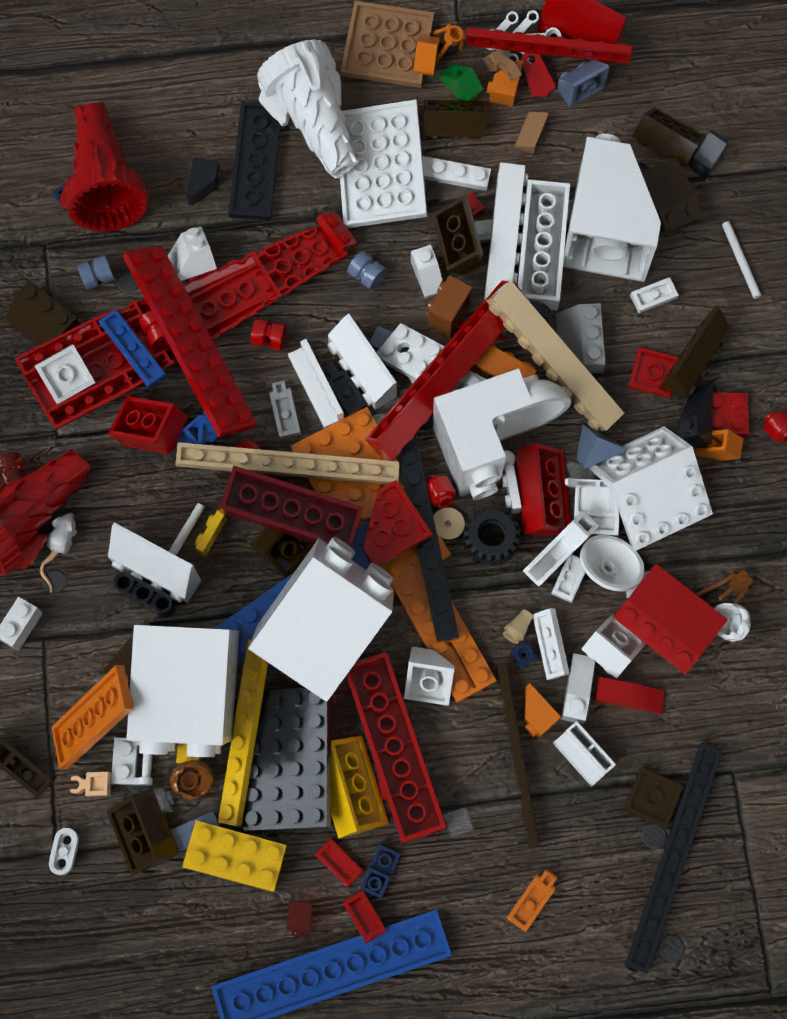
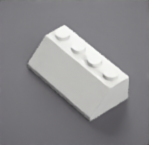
[327,314,397,410]

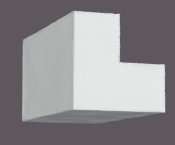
[553,721,616,787]

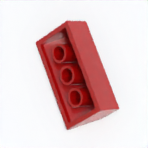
[515,443,571,537]

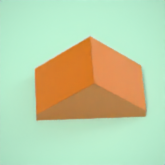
[413,35,441,76]

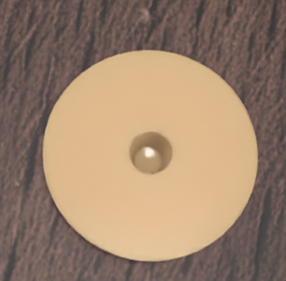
[433,508,465,539]

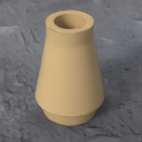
[503,610,533,644]

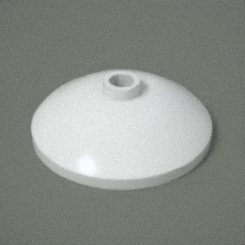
[580,535,644,591]

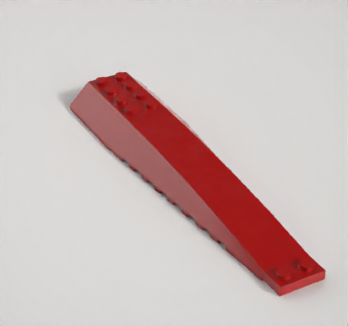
[15,225,348,431]

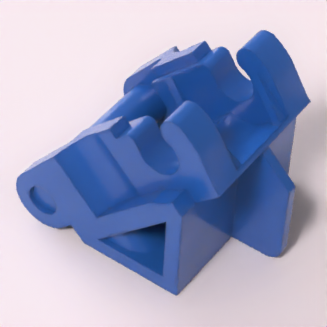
[176,412,217,445]

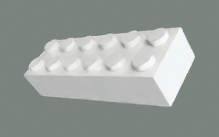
[517,180,570,311]

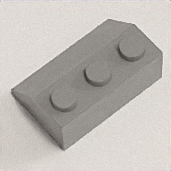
[555,303,605,374]

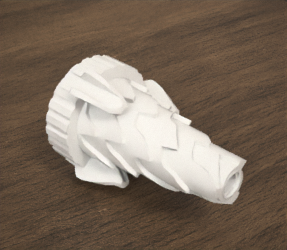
[257,39,359,179]

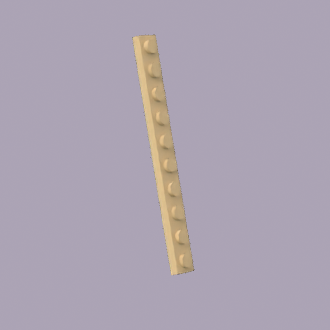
[176,442,399,484]

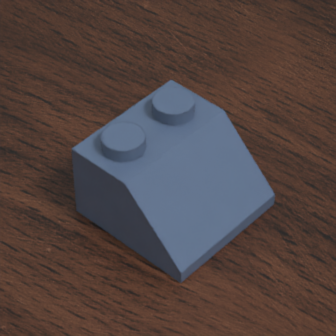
[557,60,609,108]

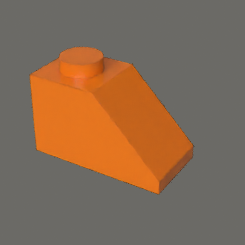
[486,60,523,107]
[693,429,743,461]
[524,683,561,738]

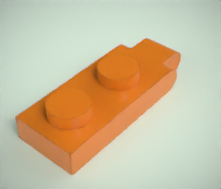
[506,869,558,932]

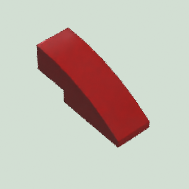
[595,677,665,714]

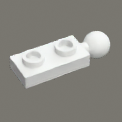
[501,450,522,515]

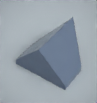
[577,424,625,469]

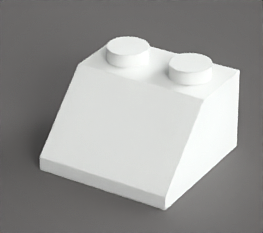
[168,227,217,281]
[582,614,646,679]

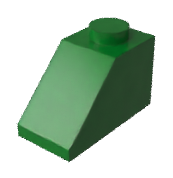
[437,64,483,101]

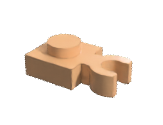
[70,772,111,797]

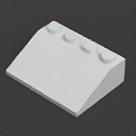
[108,522,201,603]

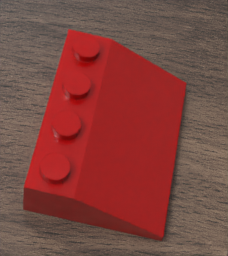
[537,0,627,66]
[613,564,728,675]

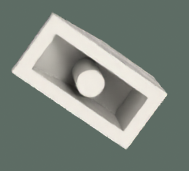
[411,245,442,298]

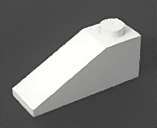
[560,653,595,724]

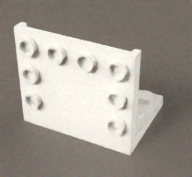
[589,426,713,551]

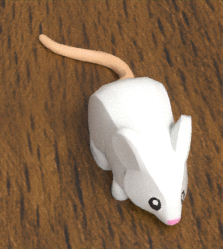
[40,513,77,593]

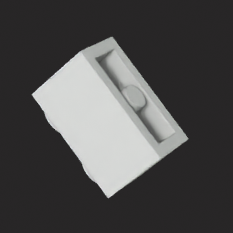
[0,597,43,651]

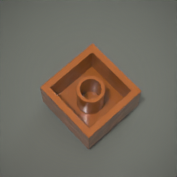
[426,275,472,338]

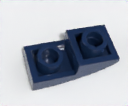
[360,843,402,898]

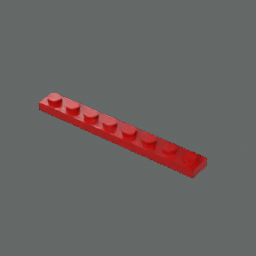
[466,27,632,64]

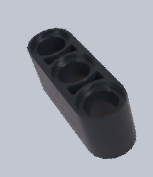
[113,572,175,617]

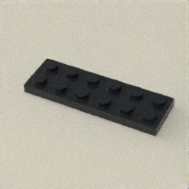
[228,101,281,220]

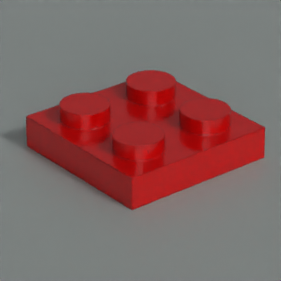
[712,392,749,437]

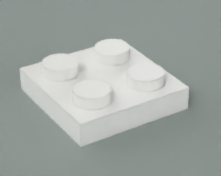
[34,344,95,404]

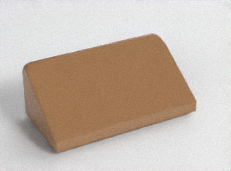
[514,112,549,154]

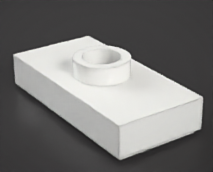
[551,554,585,603]

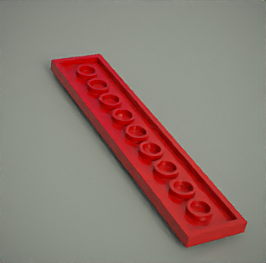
[123,245,257,437]

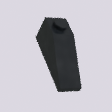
[678,383,713,449]

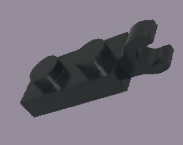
[323,360,368,416]

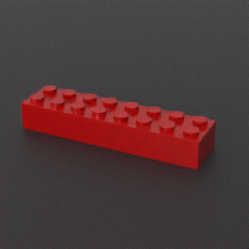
[346,652,446,845]

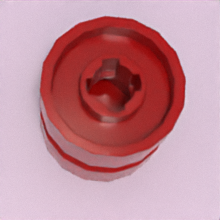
[138,310,169,349]
[251,318,287,351]

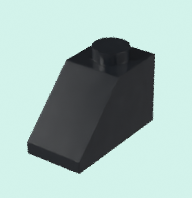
[690,130,729,178]
[186,158,223,205]

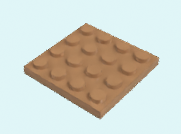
[340,1,434,88]

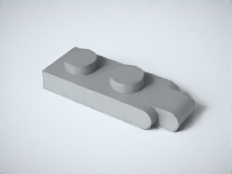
[269,380,301,439]

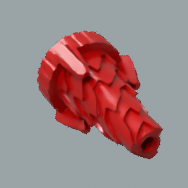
[60,101,150,232]
[0,449,91,576]

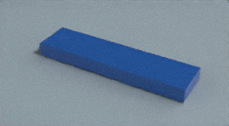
[99,309,167,389]

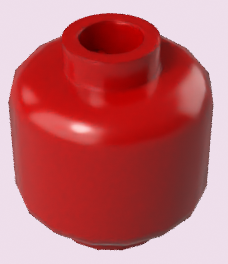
[763,411,787,443]
[426,475,456,508]

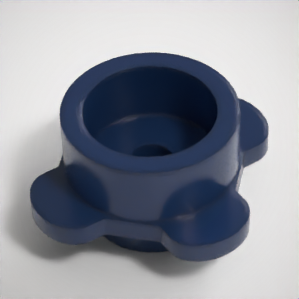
[510,642,537,668]

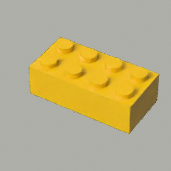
[182,820,287,892]

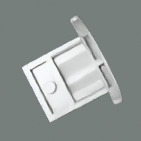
[565,478,619,536]

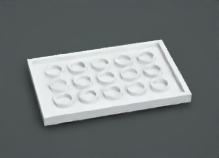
[340,100,428,228]

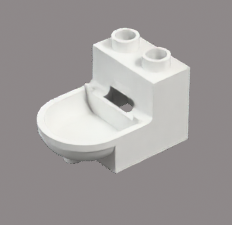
[433,368,571,500]

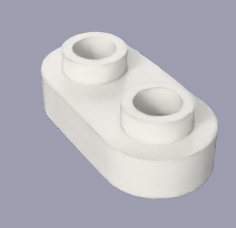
[49,828,79,875]

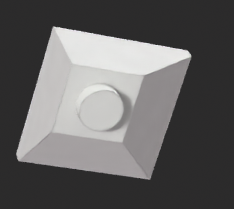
[404,647,455,706]

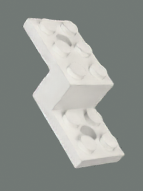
[376,323,487,391]

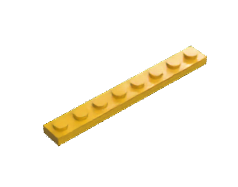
[218,640,268,826]

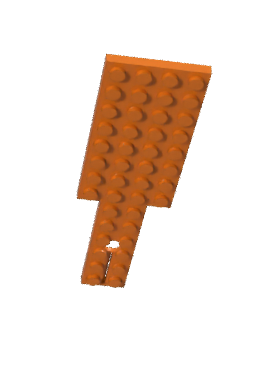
[290,407,497,703]

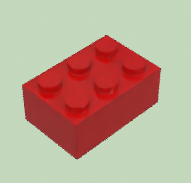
[108,396,188,455]

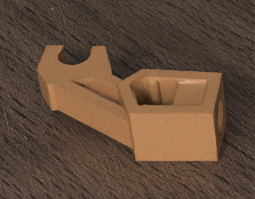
[483,48,522,80]

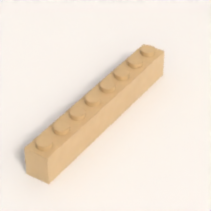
[486,281,624,432]

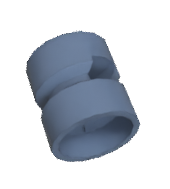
[347,251,387,291]
[77,255,114,291]

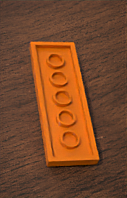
[51,665,133,769]

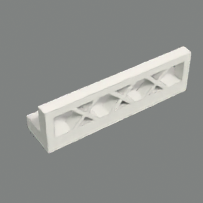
[288,339,344,428]

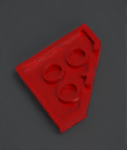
[363,480,432,567]

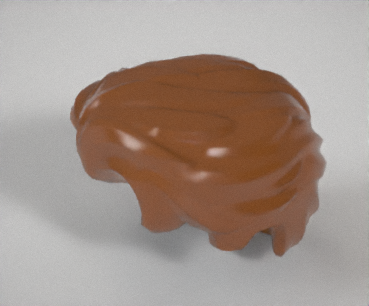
[170,760,214,800]

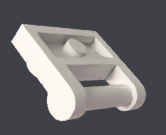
[111,738,153,786]

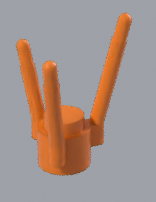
[431,24,466,63]

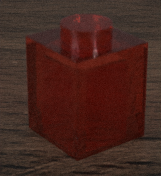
[286,901,314,937]

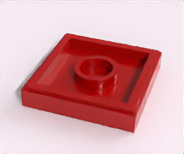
[628,347,678,399]

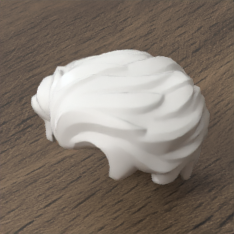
[714,603,751,642]

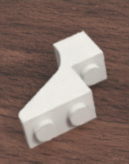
[523,511,599,587]

